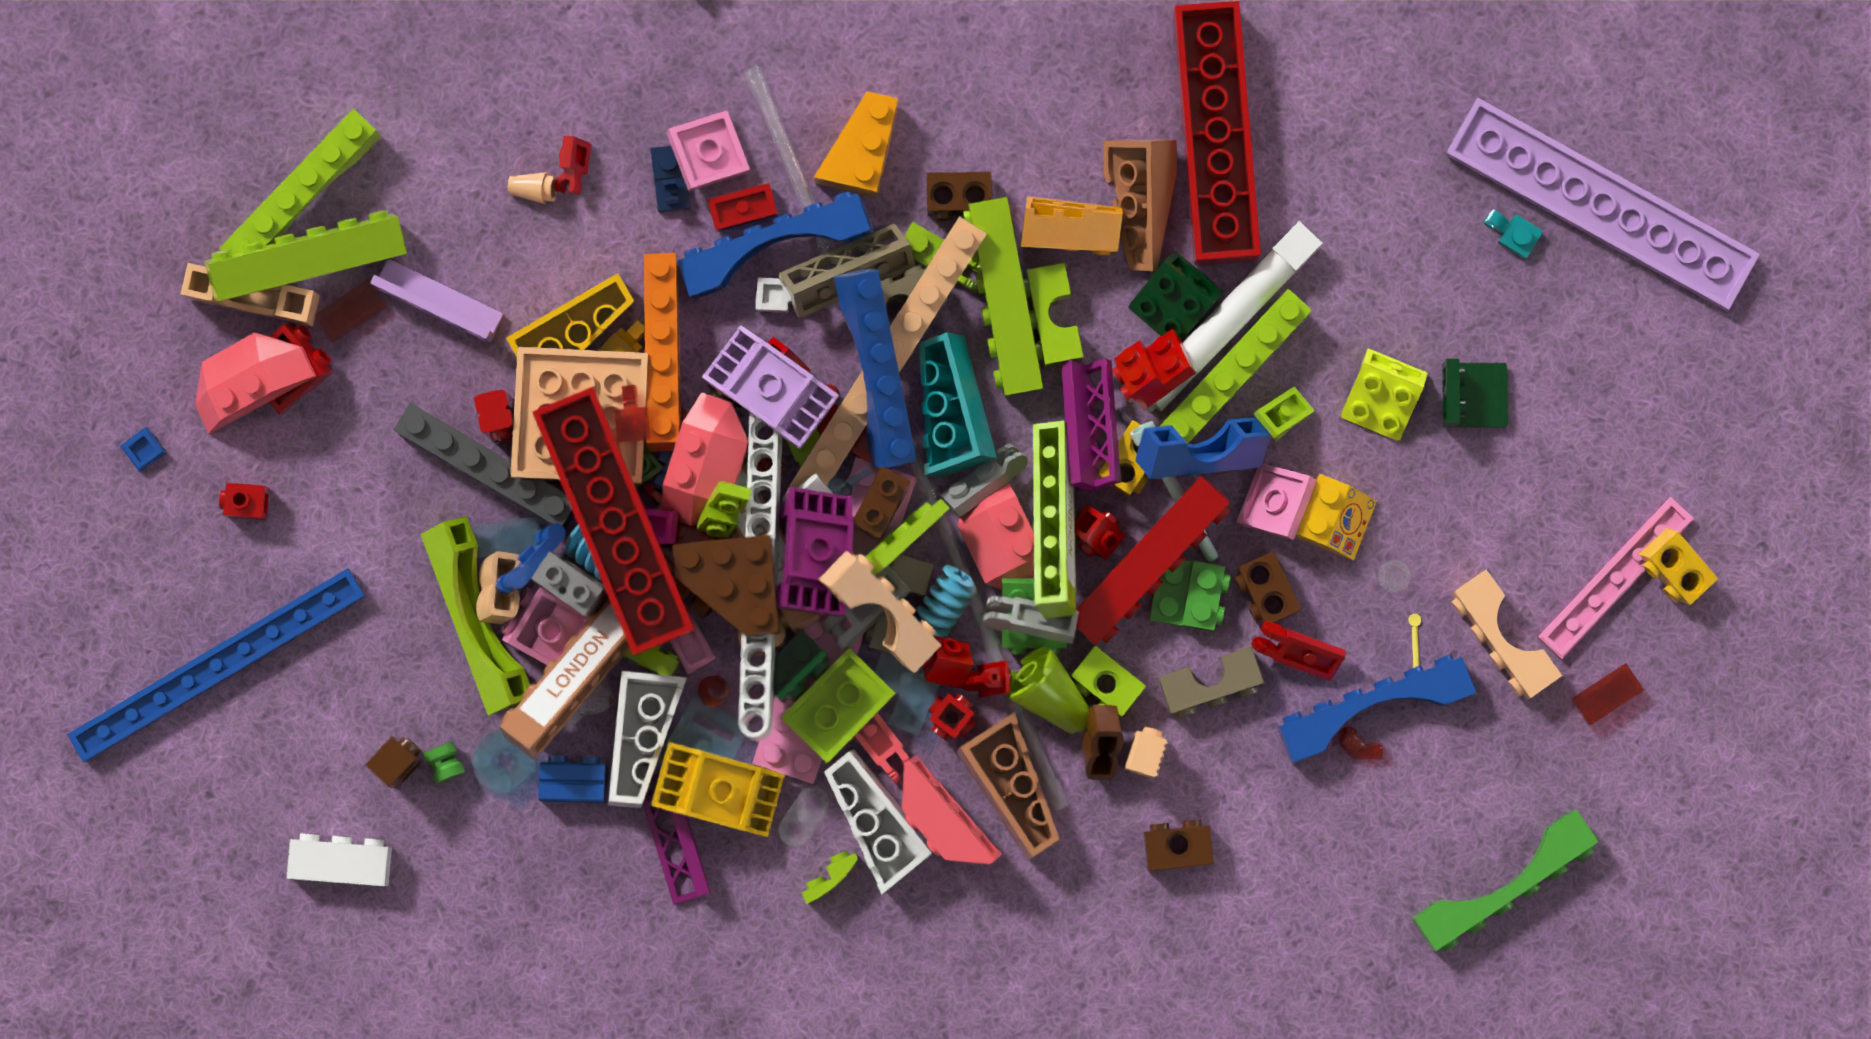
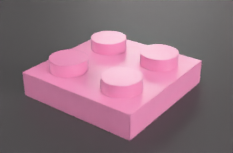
[666,110,750,191]
[1236,464,1317,540]

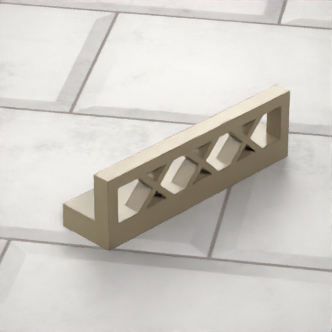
[778,223,915,318]

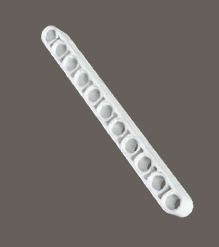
[739,412,782,741]

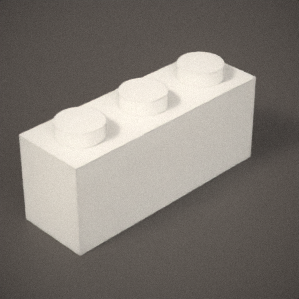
[287,833,392,886]

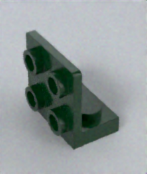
[1128,251,1224,341]
[1442,359,1508,428]
[774,630,829,703]

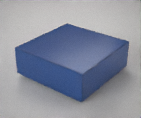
[120,427,166,472]

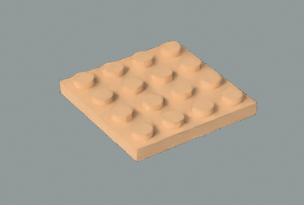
[511,347,649,484]

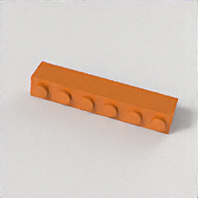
[644,253,682,452]

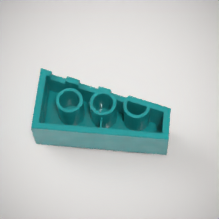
[919,332,997,478]

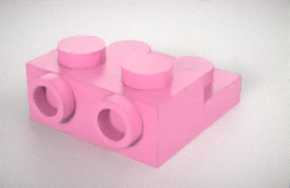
[501,583,589,665]

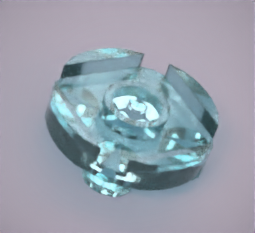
[472,730,538,794]

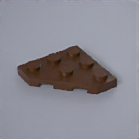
[673,535,780,637]

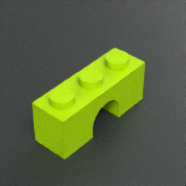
[1023,263,1083,368]

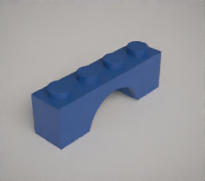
[1135,417,1271,479]

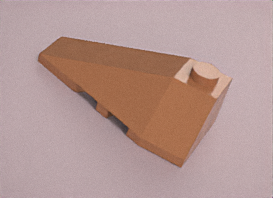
[1103,139,1177,271]

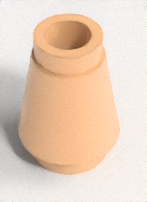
[508,172,557,204]

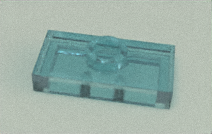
[473,516,540,558]

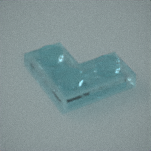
[874,652,939,736]

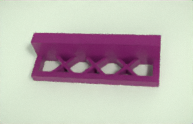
[1061,358,1121,492]
[642,771,711,905]

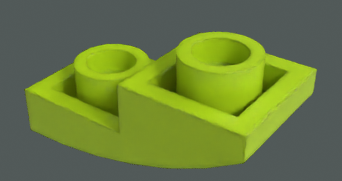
[697,481,751,538]
[801,850,859,904]

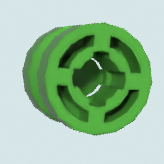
[423,742,466,784]

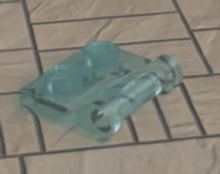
[667,693,753,759]

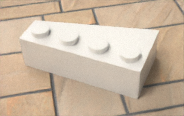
[608,671,687,808]
[824,749,933,894]

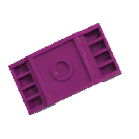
[776,487,854,617]

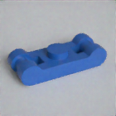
[496,523,566,594]

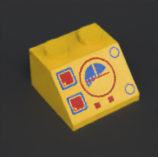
[1295,474,1377,561]

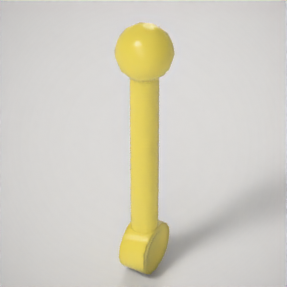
[1408,614,1421,668]

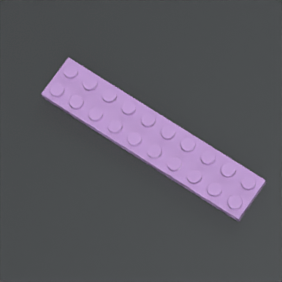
[1445,97,1760,311]

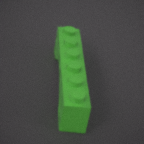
[1411,809,1598,953]

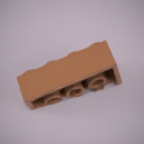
[956,713,1060,860]

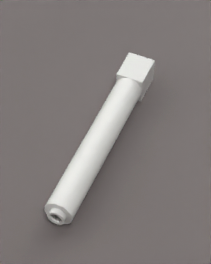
[1148,221,1322,412]

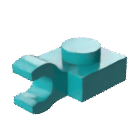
[1483,210,1543,259]

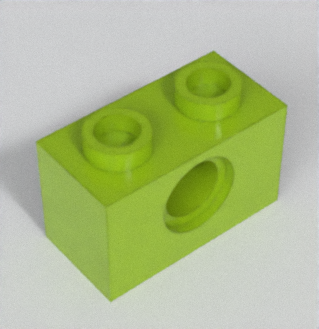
[1071,646,1146,718]

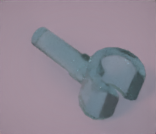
[827,466,873,496]

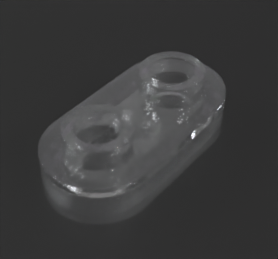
[779,787,830,847]

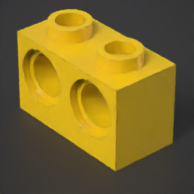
[1099,420,1149,497]
[1639,528,1718,605]

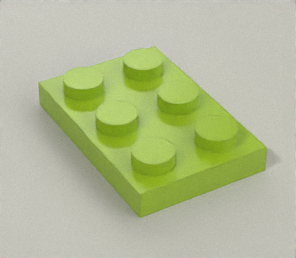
[865,499,950,576]
[781,648,896,764]

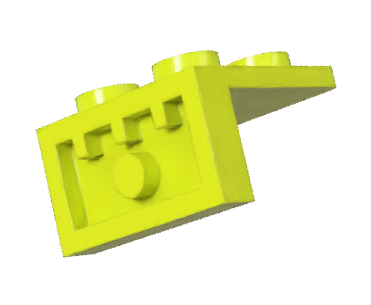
[1341,348,1427,441]

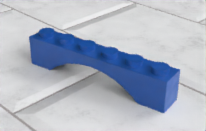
[677,191,875,300]
[834,269,917,468]
[1277,654,1476,763]

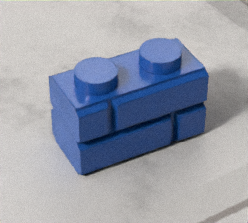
[538,756,607,803]

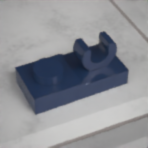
[650,146,690,213]

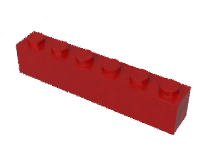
[1076,475,1230,645]

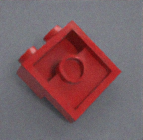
[269,322,333,415]
[1112,329,1196,411]

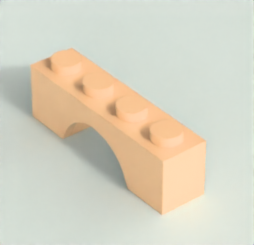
[180,263,320,327]
[819,551,941,673]
[1451,569,1562,700]

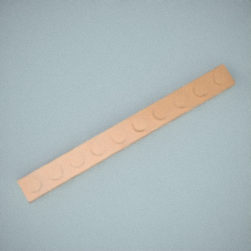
[787,216,987,490]

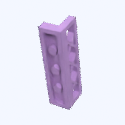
[370,259,504,343]

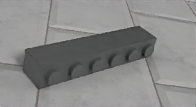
[394,403,574,529]

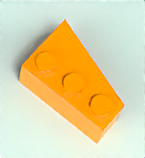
[814,91,899,198]
[1021,196,1123,255]

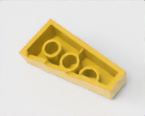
[506,273,635,357]

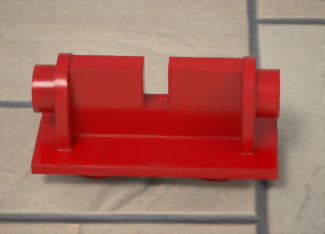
[962,660,1012,698]

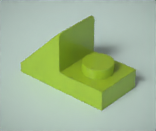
[1254,386,1315,443]

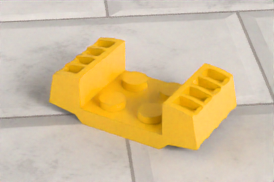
[651,742,785,837]

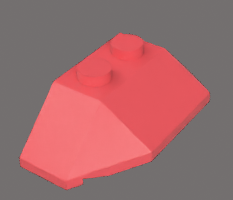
[195,333,316,434]
[662,393,749,526]
[957,483,1034,590]
[902,755,1002,864]

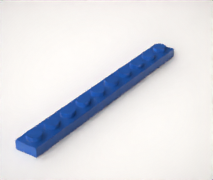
[67,568,366,763]

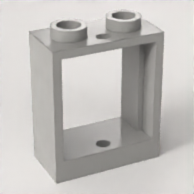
[531,552,608,616]

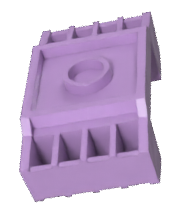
[702,325,839,449]

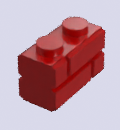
[473,389,515,444]

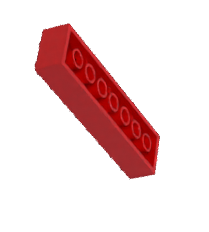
[1173,0,1261,266]
[532,386,695,656]

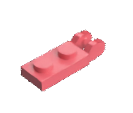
[855,713,910,785]

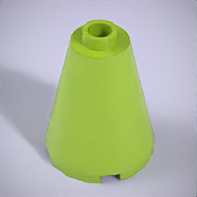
[1005,647,1090,734]

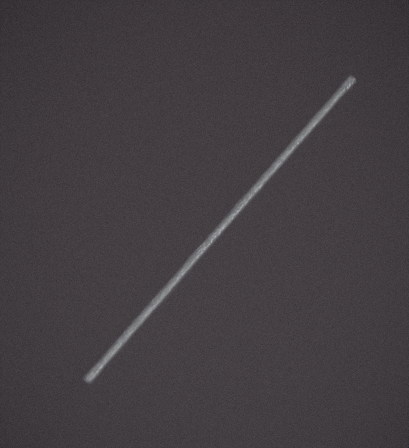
[743,65,1070,813]

